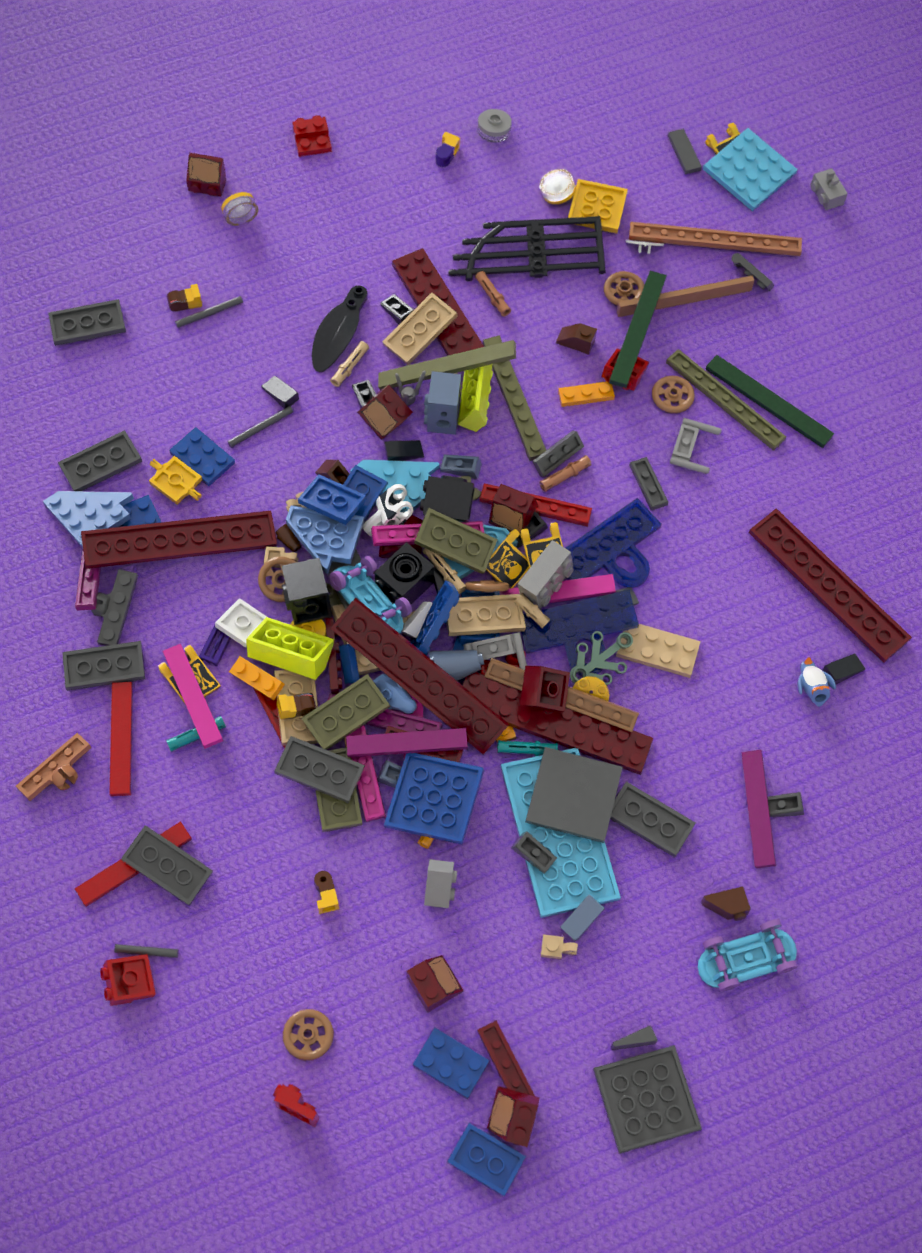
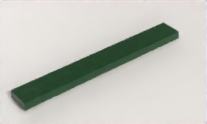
[609,271,667,388]
[706,355,834,448]

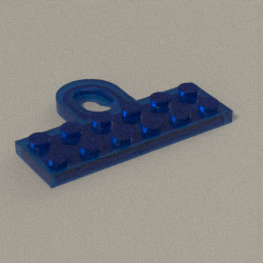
[566,498,662,588]
[521,590,639,676]

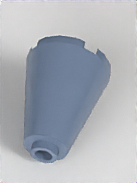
[429,650,484,681]

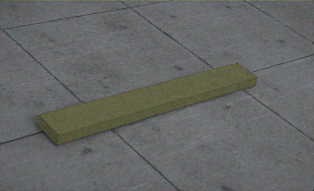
[378,340,516,390]
[666,349,786,451]

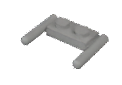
[670,418,721,474]
[464,632,527,670]

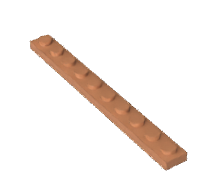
[629,222,802,256]

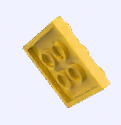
[568,179,628,233]

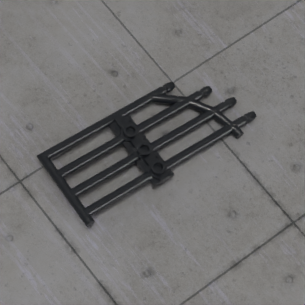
[448,216,606,281]

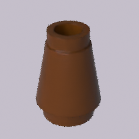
[276,524,302,552]

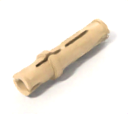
[330,341,369,387]
[423,548,466,594]

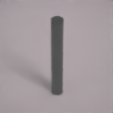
[114,944,178,958]

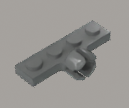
[91,569,138,646]

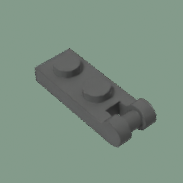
[732,253,774,291]

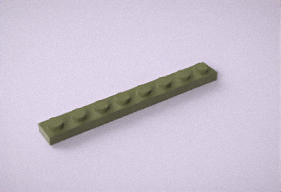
[483,335,546,461]

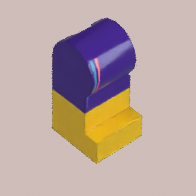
[436,132,460,167]

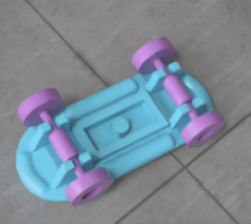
[329,556,412,634]
[698,919,798,992]

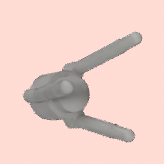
[395,371,426,406]

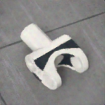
[363,484,413,537]

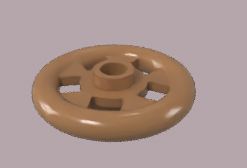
[604,271,644,306]
[652,376,695,413]
[258,557,297,602]
[465,580,510,592]
[283,1009,334,1060]

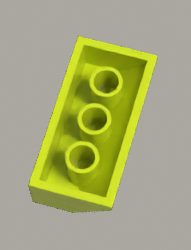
[457,364,493,432]
[246,617,334,680]

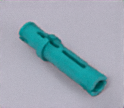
[166,716,226,752]
[497,740,558,756]

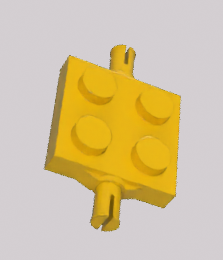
[149,456,202,505]

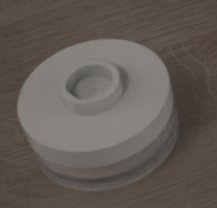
[477,109,512,142]

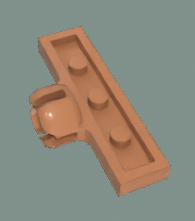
[16,733,92,801]

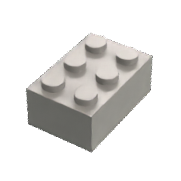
[518,540,573,609]

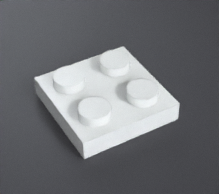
[215,598,267,648]

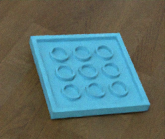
[703,128,798,212]

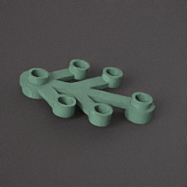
[570,631,633,685]

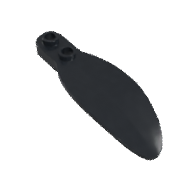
[312,285,368,372]

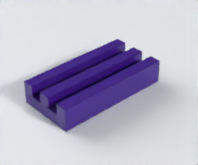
[199,625,231,666]

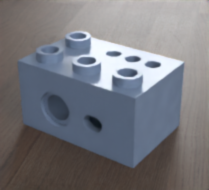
[424,371,461,435]

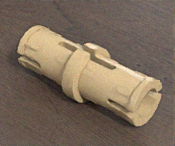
[514,593,550,628]

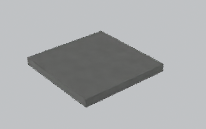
[525,747,623,843]
[593,1045,702,1154]

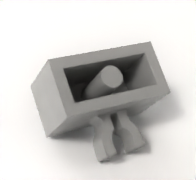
[811,168,848,210]
[424,859,457,908]

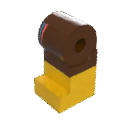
[167,284,202,311]
[277,693,316,719]
[314,871,339,914]

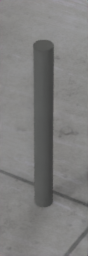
[175,296,243,328]
[228,406,293,447]

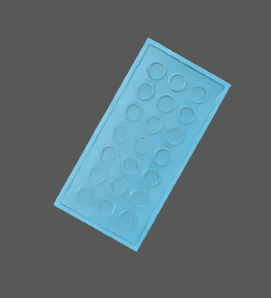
[501,748,621,918]

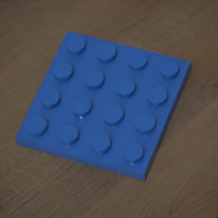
[384,753,484,845]

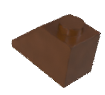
[556,323,597,355]
[315,460,350,485]
[701,886,751,921]

